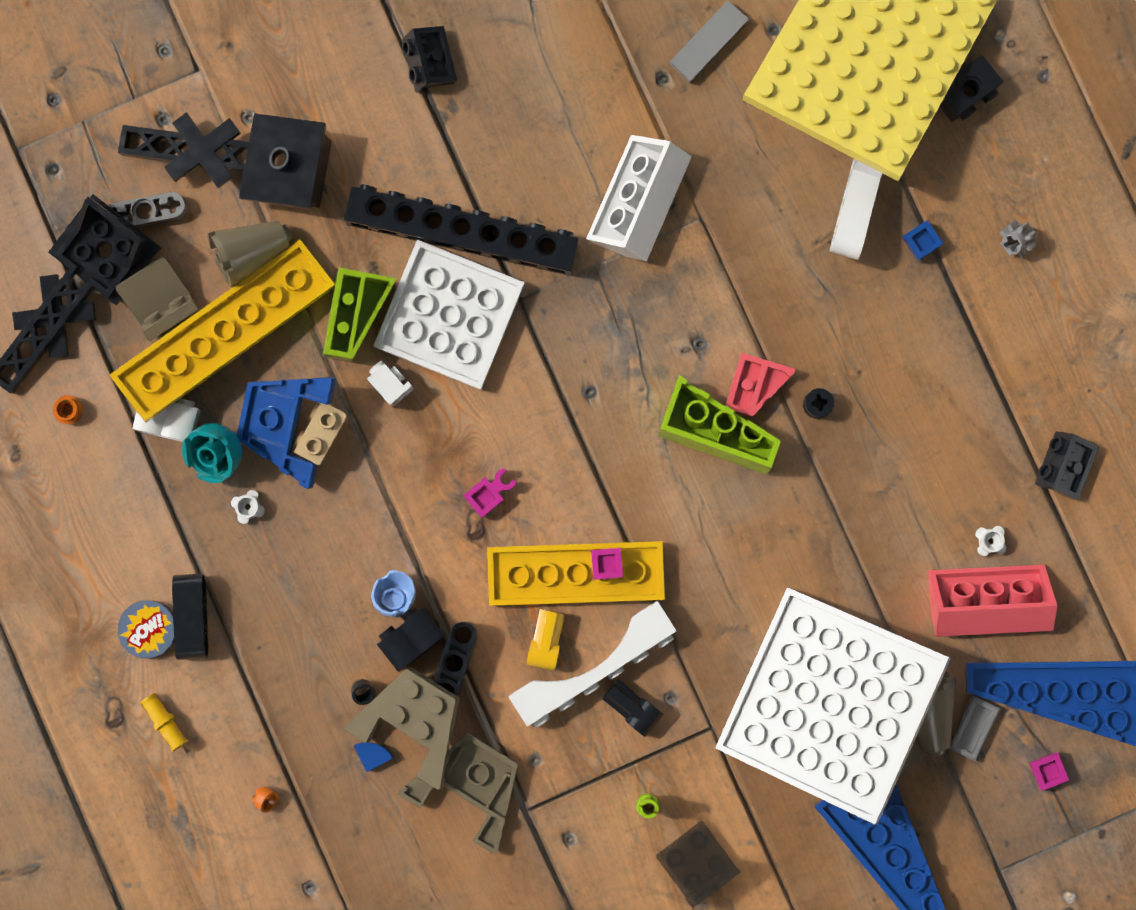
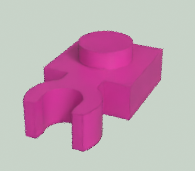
[463,468,517,518]

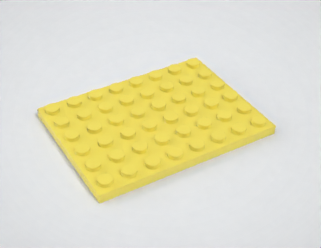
[742,0,997,181]

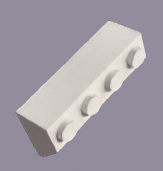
[586,135,692,262]

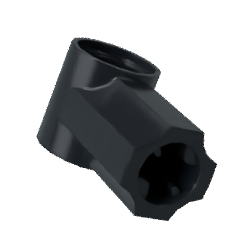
[602,680,664,737]

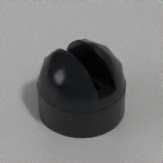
[351,679,375,705]

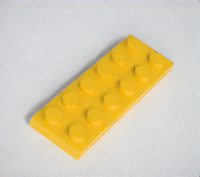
[487,541,665,606]

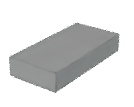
[948,695,1000,761]

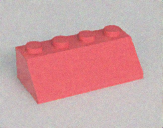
[928,565,1057,637]

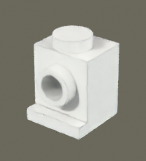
[367,361,414,408]

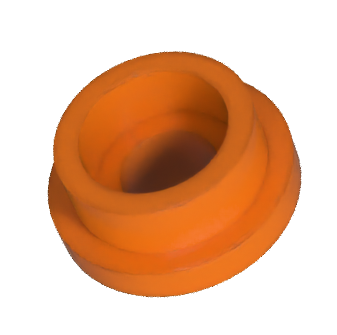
[53,395,83,424]

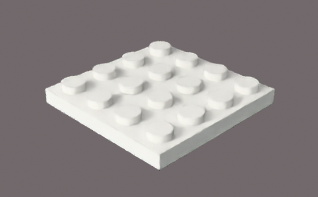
[373,240,525,390]

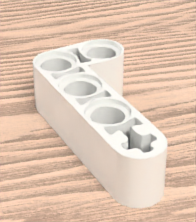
[829,159,883,260]

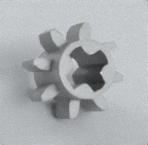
[1000,220,1037,258]

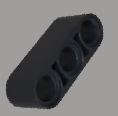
[172,574,209,660]
[434,621,477,697]

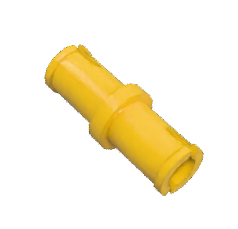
[140,693,188,752]

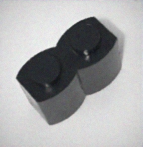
[377,607,446,672]

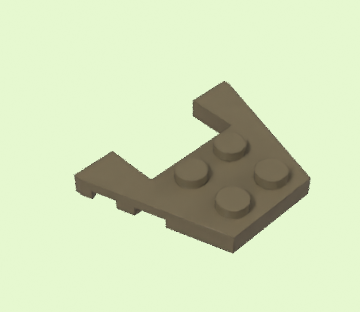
[344,667,459,790]
[398,732,518,855]

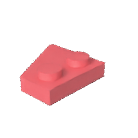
[725,353,795,417]

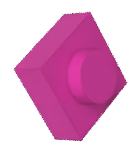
[591,548,623,580]
[1028,752,1069,791]

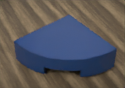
[354,742,394,772]

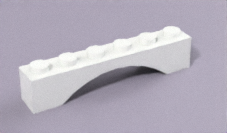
[508,601,676,728]

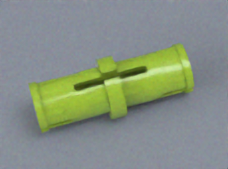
[636,793,660,819]

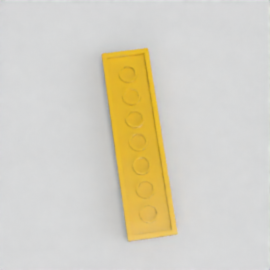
[109,240,335,423]

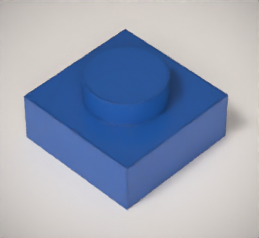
[902,220,943,261]

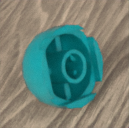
[182,423,242,483]

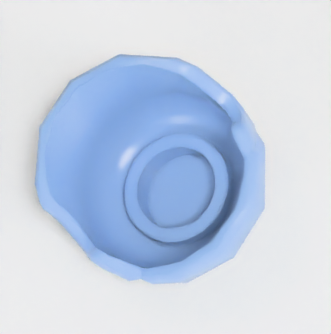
[371,570,416,617]

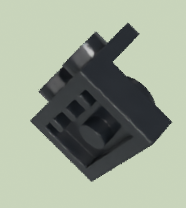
[402,26,457,93]
[1035,431,1099,500]

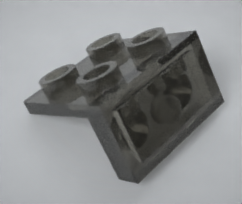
[656,821,740,909]

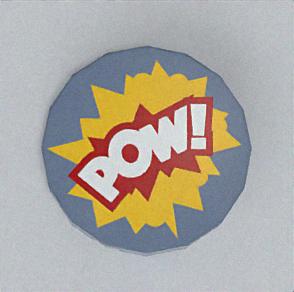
[118,601,174,658]

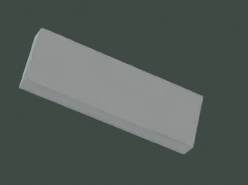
[669,0,749,83]

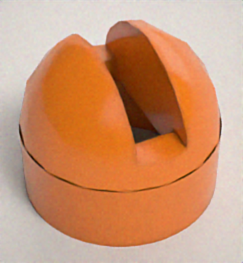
[252,786,279,813]

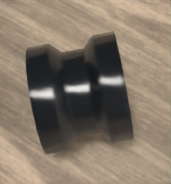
[803,388,834,419]

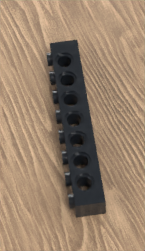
[344,184,578,276]

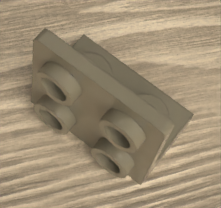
[116,256,199,341]

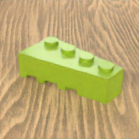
[657,375,781,475]

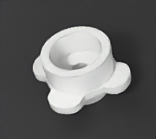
[231,490,265,524]
[975,526,1007,556]

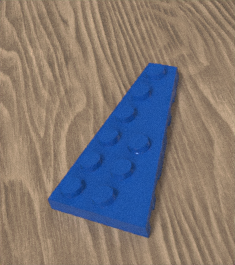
[965,661,1136,746]
[814,784,946,910]

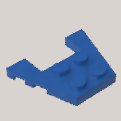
[237,377,337,489]

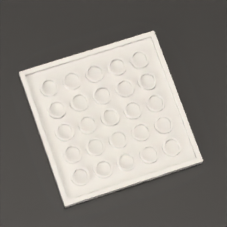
[715,587,951,825]

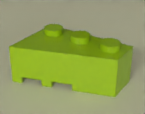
[322,267,397,362]

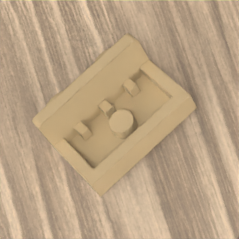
[294,403,347,465]

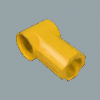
[526,609,564,671]

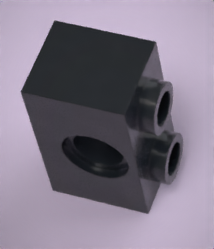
[939,55,1003,122]

